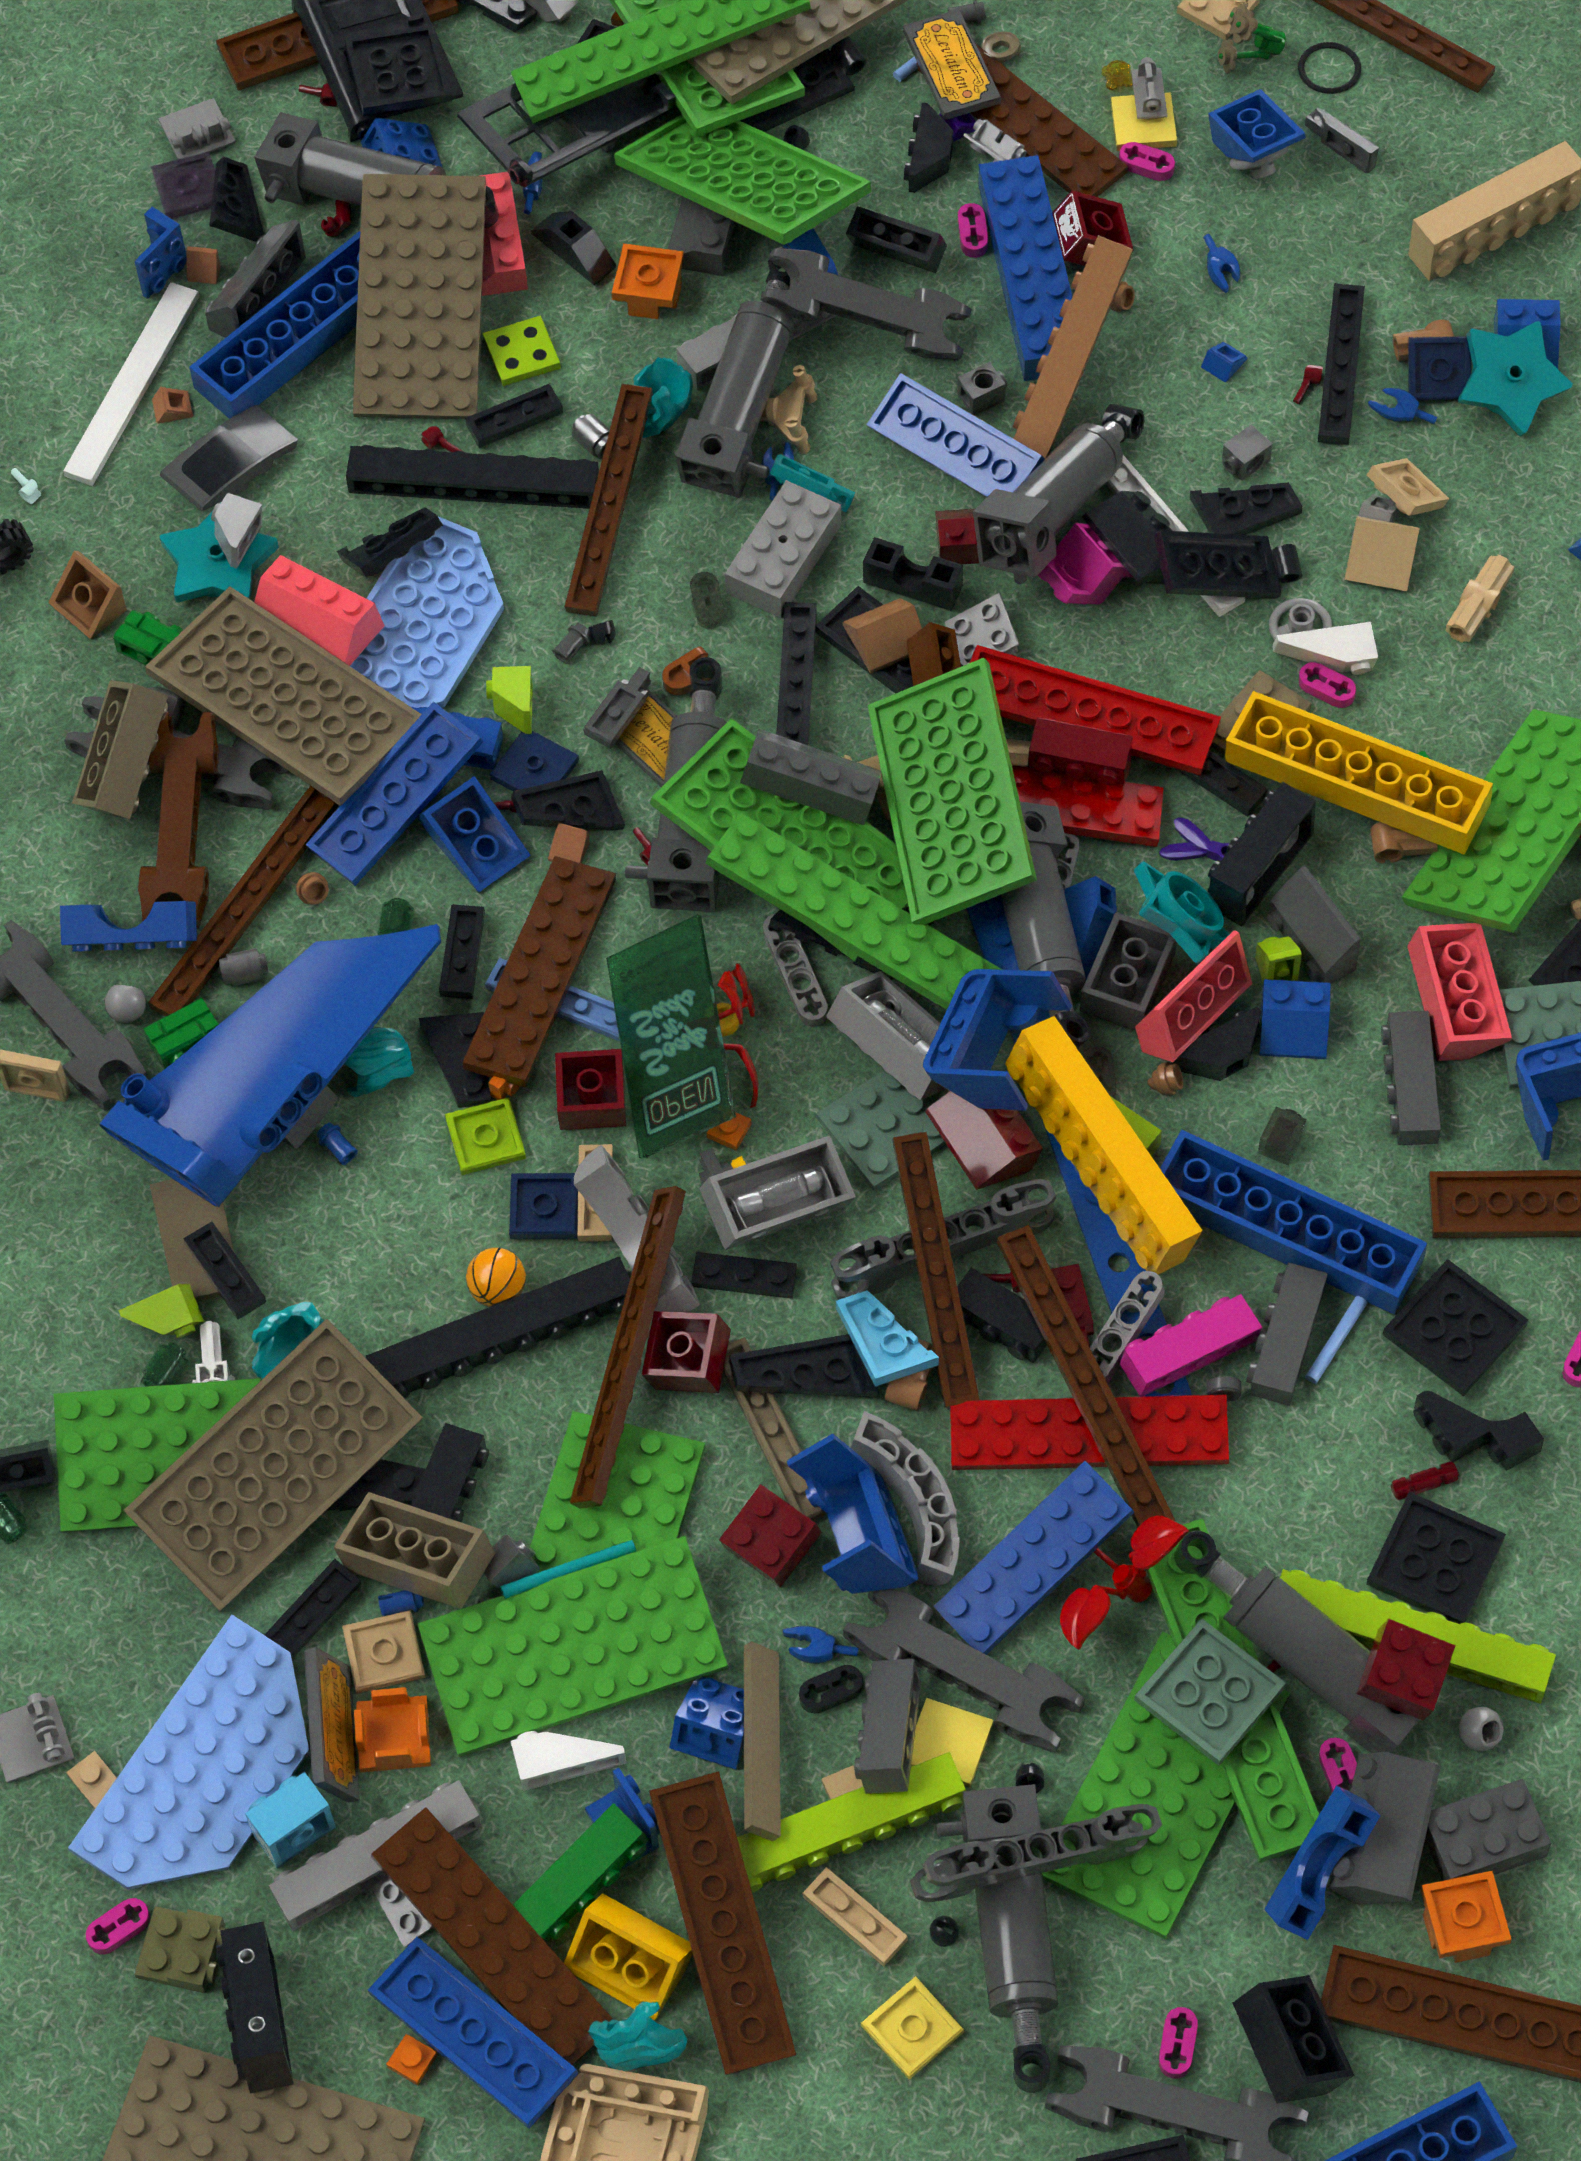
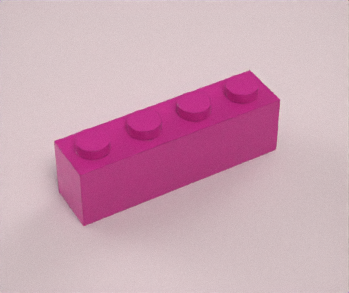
[1120,1294,1262,1397]

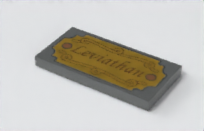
[903,9,1001,120]
[615,688,677,787]
[304,1647,360,1802]

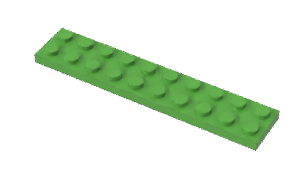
[511,0,811,124]
[705,812,1002,1010]
[1146,1518,1319,1863]

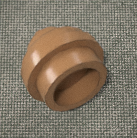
[1111,281,1135,312]
[296,872,329,904]
[1147,1062,1183,1096]

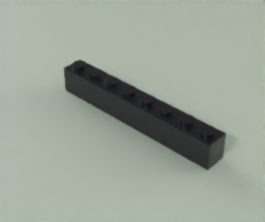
[346,445,599,509]
[366,1256,630,1399]

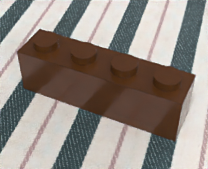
[907,622,961,686]

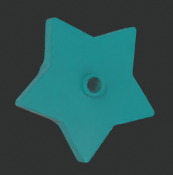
[1458,321,1573,436]
[159,503,279,603]
[1134,861,1229,965]

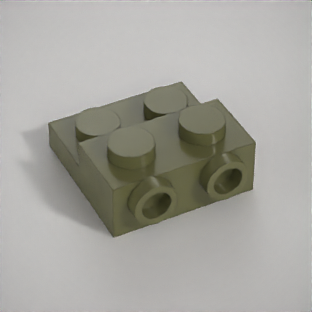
[134,1906,228,1993]

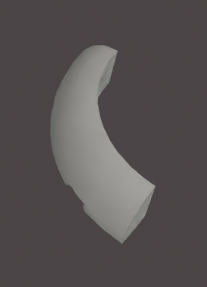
[574,1145,700,1312]
[850,1411,959,1586]

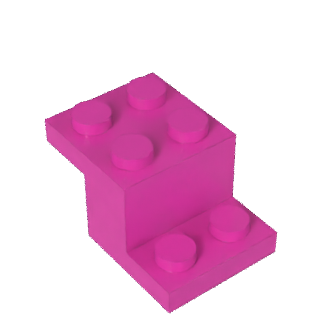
[1038,523,1133,605]

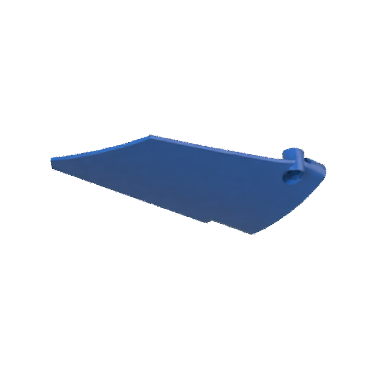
[99,924,441,1207]

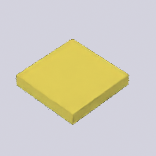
[1111,92,1177,151]
[911,1698,993,1788]
[861,1976,964,2080]

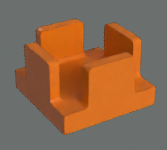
[612,243,684,319]
[354,1687,431,1773]
[1421,1871,1512,1963]

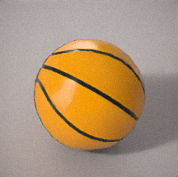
[466,1248,526,1307]

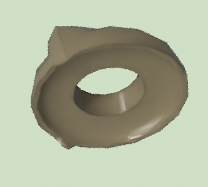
[981,31,1021,64]

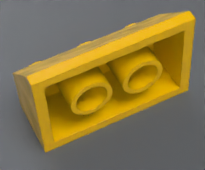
[564,1893,693,2021]

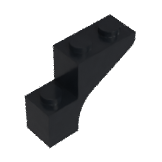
[1413,1391,1544,1471]

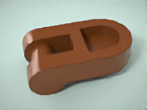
[662,646,711,695]

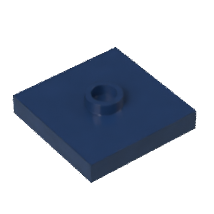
[1408,336,1471,400]
[490,731,579,791]
[509,1173,578,1239]

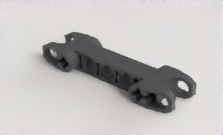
[760,248,972,360]
[64,696,289,810]
[0,920,149,1111]
[830,1179,1056,1300]
[843,1589,1085,1753]
[910,1804,1162,1902]
[1045,2045,1309,2161]

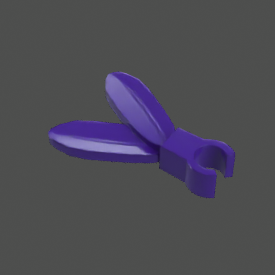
[1159,817,1229,861]

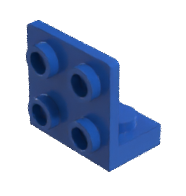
[361,118,442,167]
[135,207,187,299]
[669,1677,744,1769]
[585,1767,660,1869]

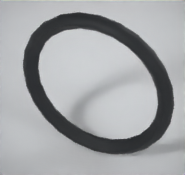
[1298,42,1361,94]

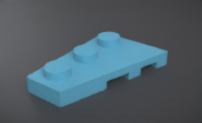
[836,1290,939,1387]

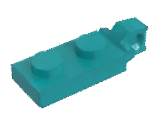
[770,454,855,512]

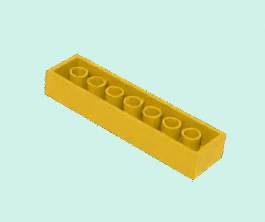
[1225,691,1493,855]
[1005,1016,1203,1275]

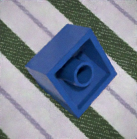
[1494,299,1560,369]
[1260,979,1331,1059]

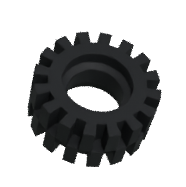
[0,519,34,575]

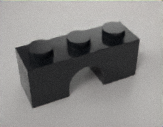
[863,537,963,611]

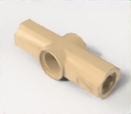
[1445,554,1514,643]

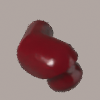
[321,200,352,237]

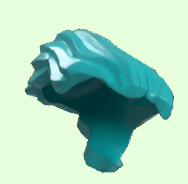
[633,357,693,438]
[344,1027,414,1097]
[252,1302,324,1379]
[588,2001,687,2071]

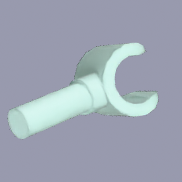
[11,468,41,504]

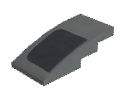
[160,405,298,511]

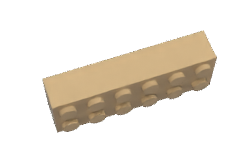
[1408,141,1581,281]

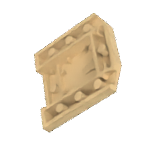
[540,2063,709,2161]

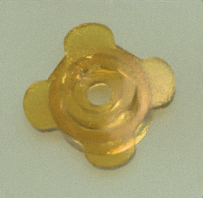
[1101,60,1133,90]

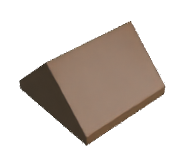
[48,551,127,639]
[843,598,922,674]

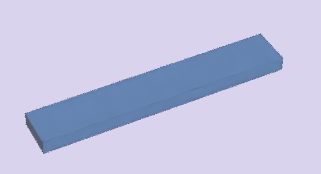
[485,958,676,1057]

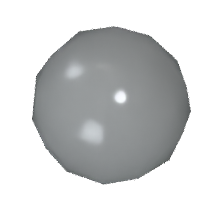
[104,985,146,1023]
[1459,1707,1504,1751]

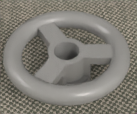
[1229,146,1288,179]
[1269,598,1332,641]

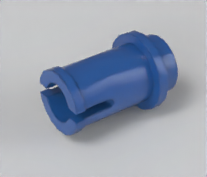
[316,1123,358,1165]
[378,1590,424,1616]

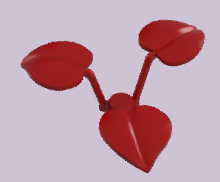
[684,963,759,1108]
[1060,1515,1189,1650]

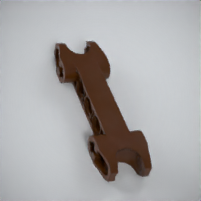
[138,712,220,929]

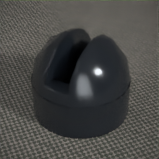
[784,125,810,150]
[589,620,616,645]
[1016,1763,1044,1793]
[930,1916,959,1947]

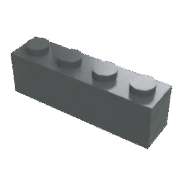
[1381,1011,1441,1145]
[1246,1262,1328,1406]
[854,1659,921,1794]

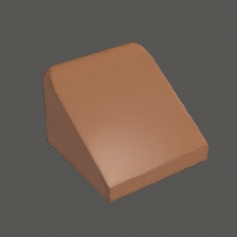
[186,246,221,284]
[152,387,193,424]
[548,823,590,863]

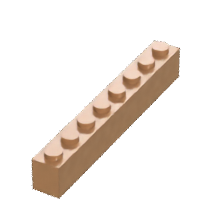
[1013,235,1133,459]

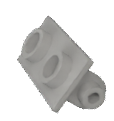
[1131,57,1167,119]
[963,119,1027,162]

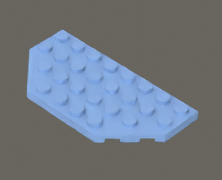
[350,517,504,708]
[68,1615,309,1890]

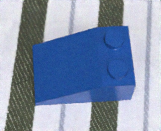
[1208,89,1306,163]
[417,776,531,893]

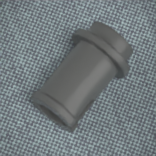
[948,0,986,24]
[552,623,591,664]

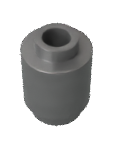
[572,414,610,459]
[219,948,269,986]

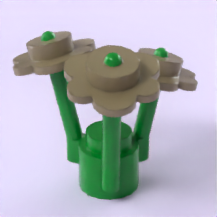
[1218,2,1286,73]

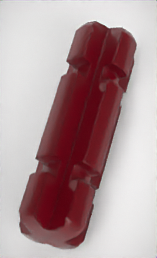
[1391,1461,1459,1500]

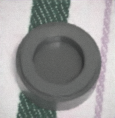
[1206,1376,1241,1402]

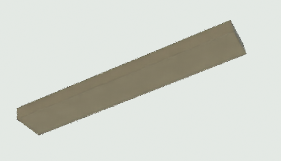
[723,1337,827,1521]
[744,1641,781,1841]

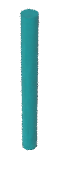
[500,1540,636,1599]

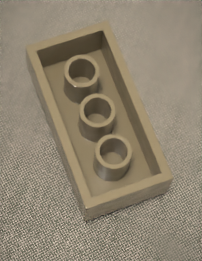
[72,680,168,819]
[333,1492,495,1609]

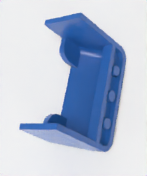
[923,969,1072,1111]
[1516,1033,1581,1161]
[787,1434,919,1594]

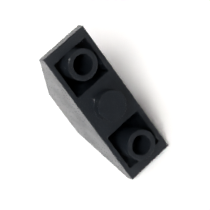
[904,103,953,193]
[531,211,616,285]
[1171,1007,1261,1081]

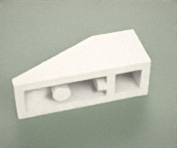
[1272,622,1378,675]
[511,1731,626,1791]

